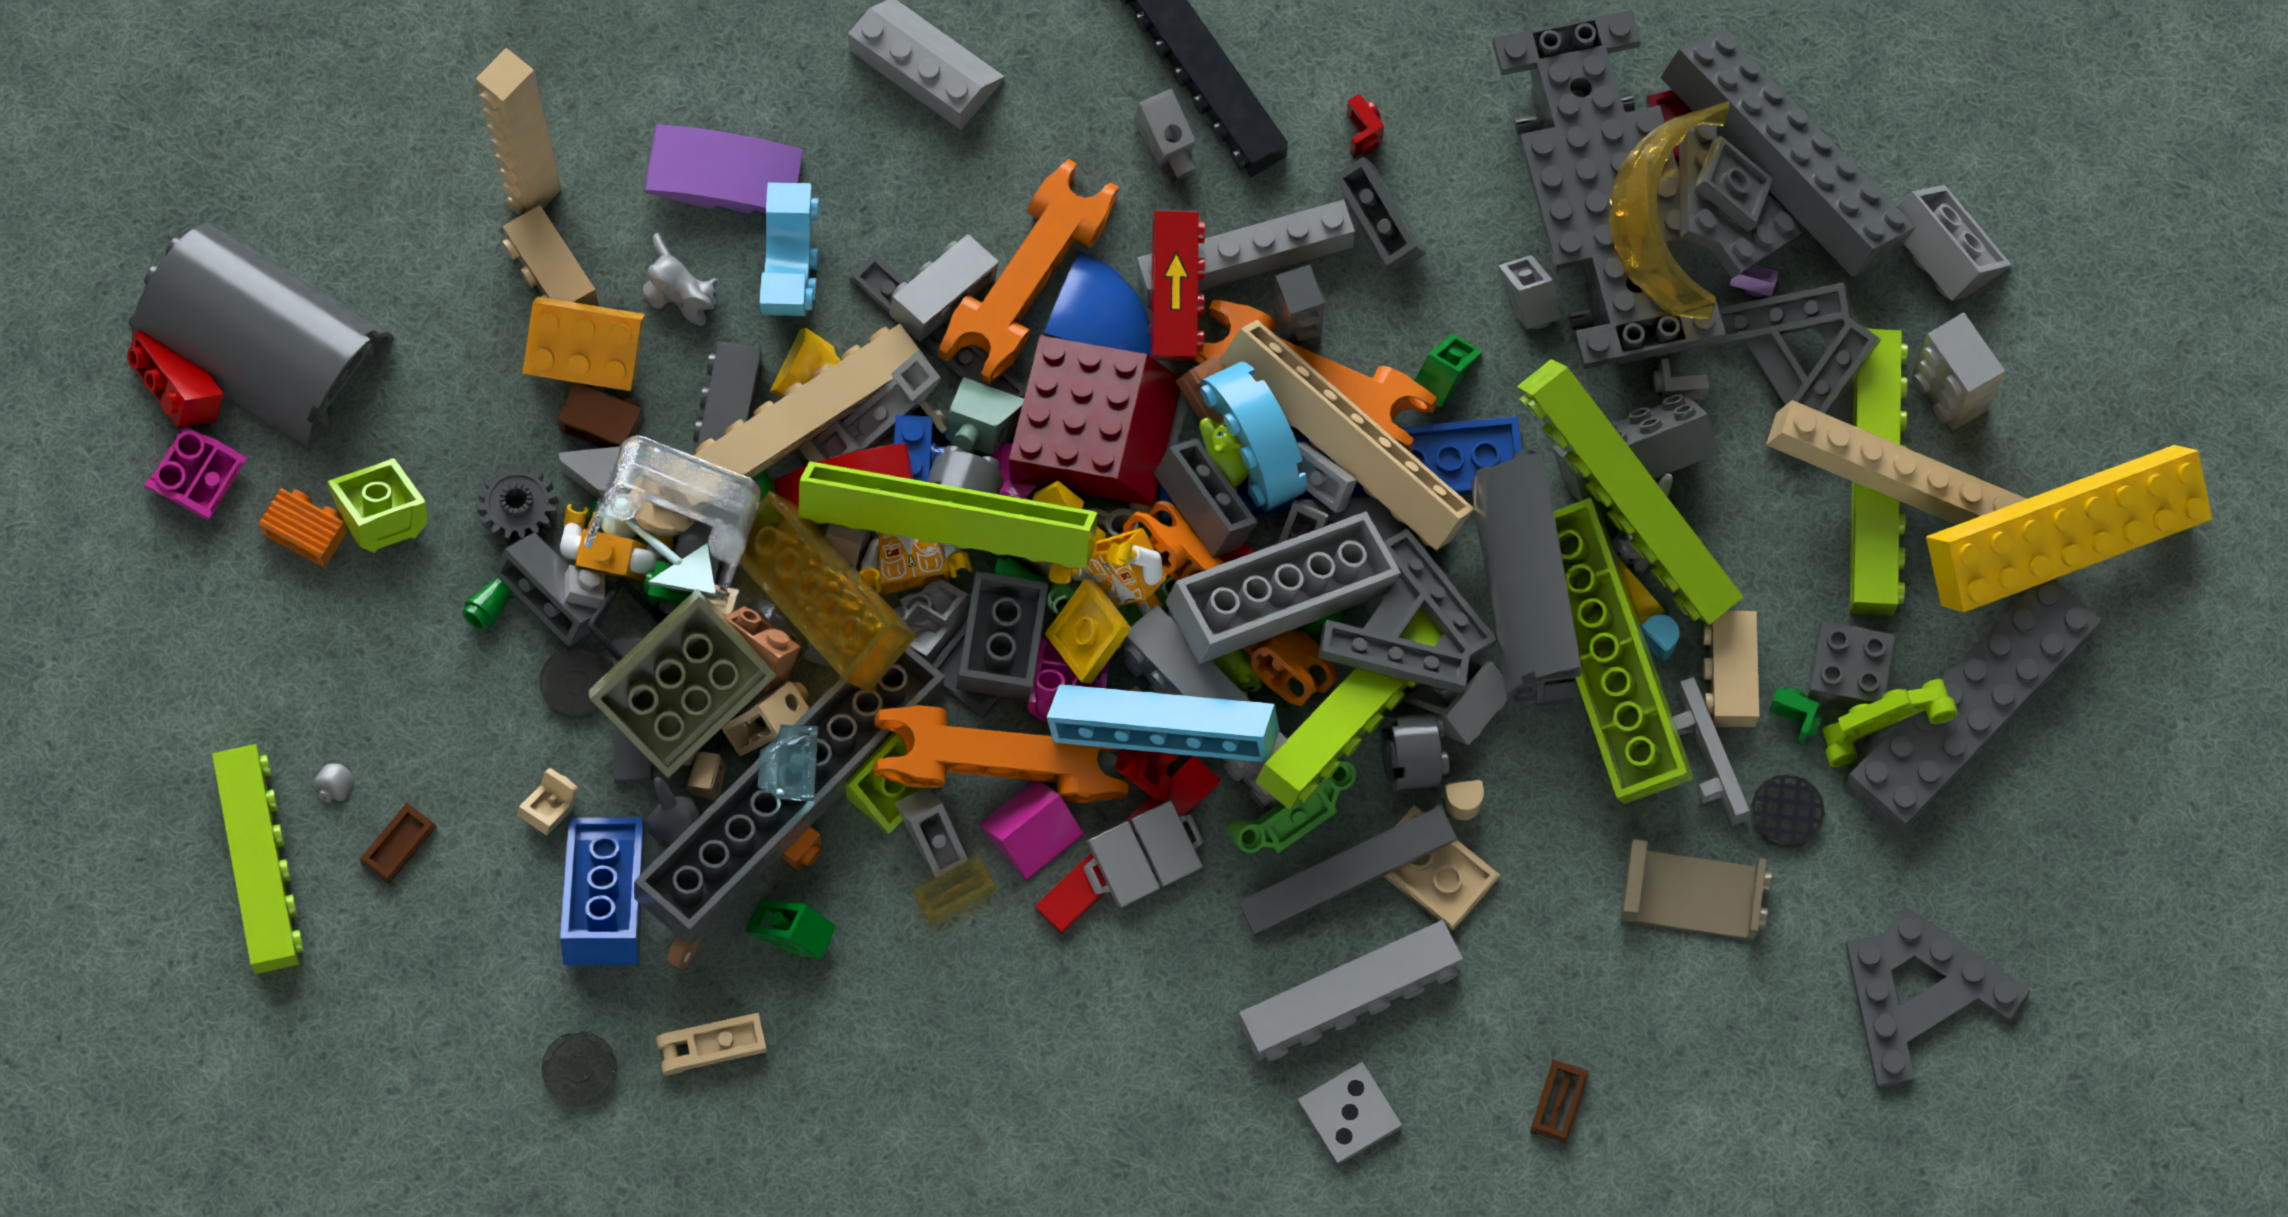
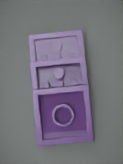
[644,124,803,214]

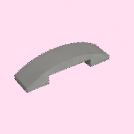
[812,351,941,459]

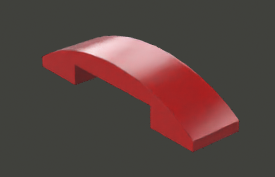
[774,443,913,517]

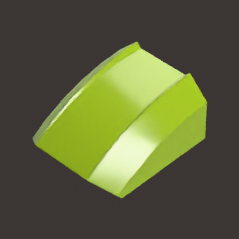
[326,458,427,553]

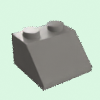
[1402,657,1507,745]

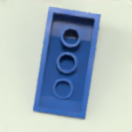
[560,817,644,965]

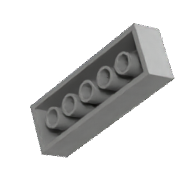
[1165,511,1401,664]
[1124,605,1288,809]

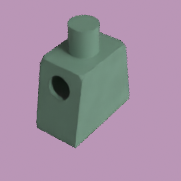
[945,378,1024,455]

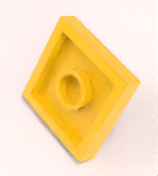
[1045,578,1132,684]

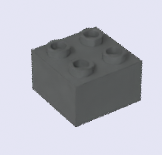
[1806,620,1895,711]

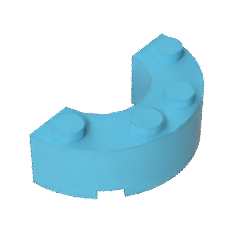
[760,182,819,316]
[1200,361,1307,512]

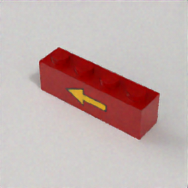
[1150,210,1205,361]

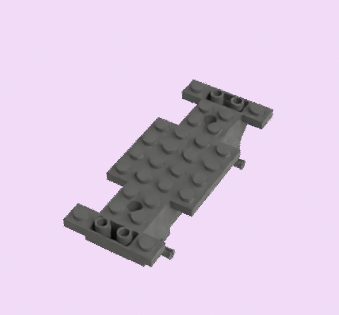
[1492,9,1726,369]

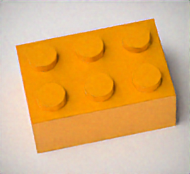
[522,296,645,391]

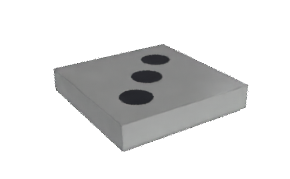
[1297,1062,1402,1166]

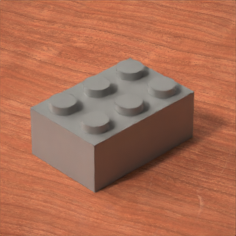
[1912,313,2005,431]

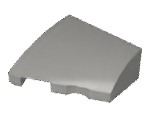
[870,579,970,663]

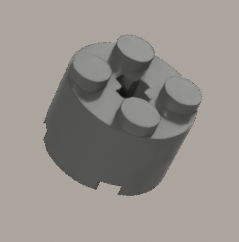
[927,446,1004,495]
[1382,713,1449,791]

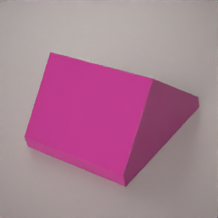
[979,781,1084,881]

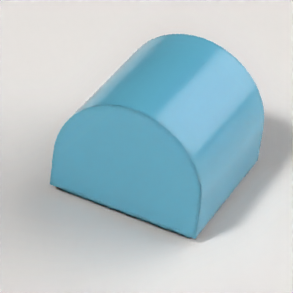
[1641,614,1679,662]

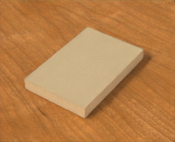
[1383,805,1500,932]

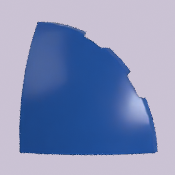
[1044,252,1151,356]

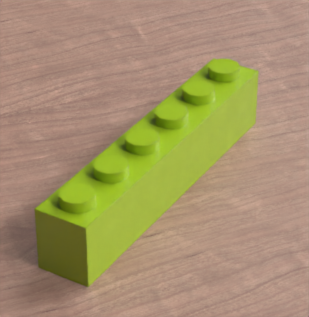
[212,744,305,974]

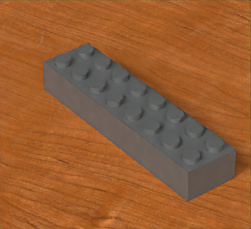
[1660,29,1916,277]
[1844,579,2102,836]

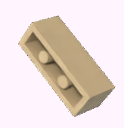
[502,205,598,305]
[1702,611,1759,727]

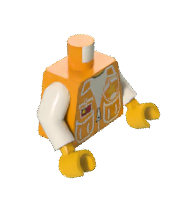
[560,504,675,582]
[1049,528,1166,616]
[858,532,972,595]

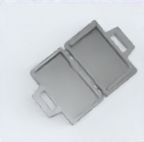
[1082,800,1204,908]

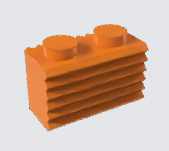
[258,488,348,568]

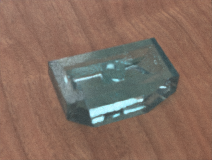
[758,724,818,801]

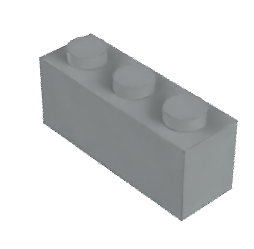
[889,234,999,342]

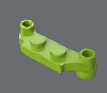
[1822,679,1958,767]

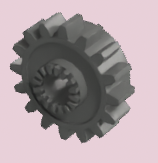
[477,464,558,544]

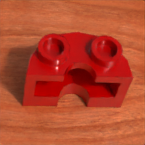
[1115,749,1179,801]

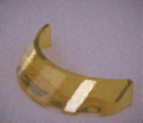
[1609,101,1729,319]

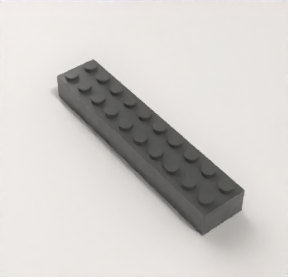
[634,630,945,947]

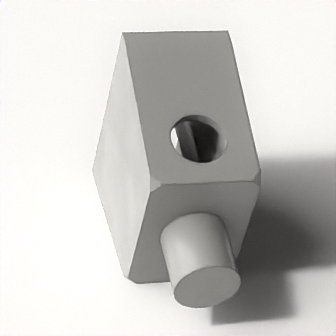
[1134,88,1197,179]

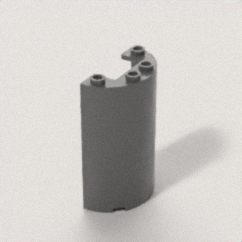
[128,223,394,451]
[1470,450,1581,707]

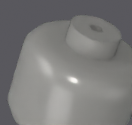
[314,763,355,803]

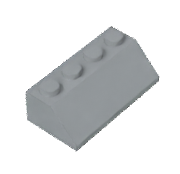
[848,0,1005,130]

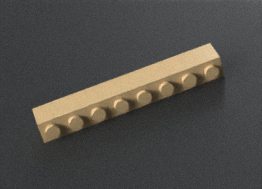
[476,48,562,215]
[1219,320,1474,551]
[661,324,926,520]
[1766,400,2026,525]

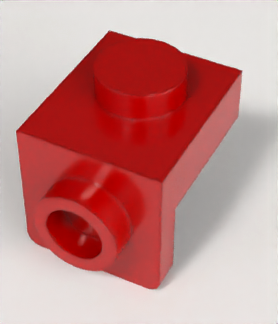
[1346,93,1384,158]

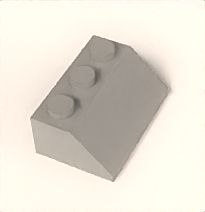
[1896,185,2011,301]

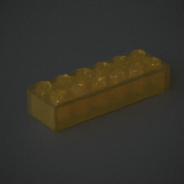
[724,491,917,692]

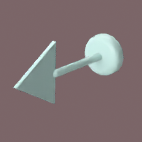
[601,493,716,597]

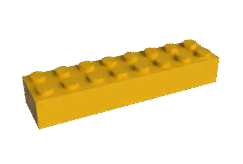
[1926,445,2213,613]

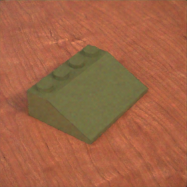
[588,589,777,778]

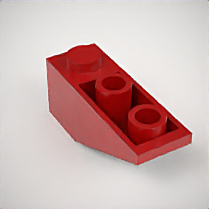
[127,331,224,428]

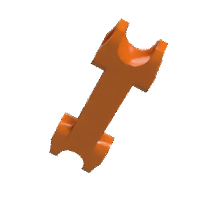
[938,159,1119,386]
[1194,300,1438,453]
[1123,501,1338,706]
[873,705,1129,804]

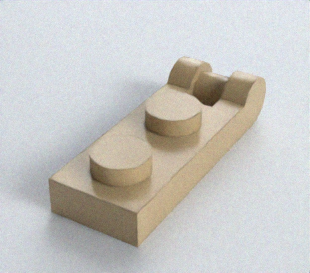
[656,1012,767,1075]

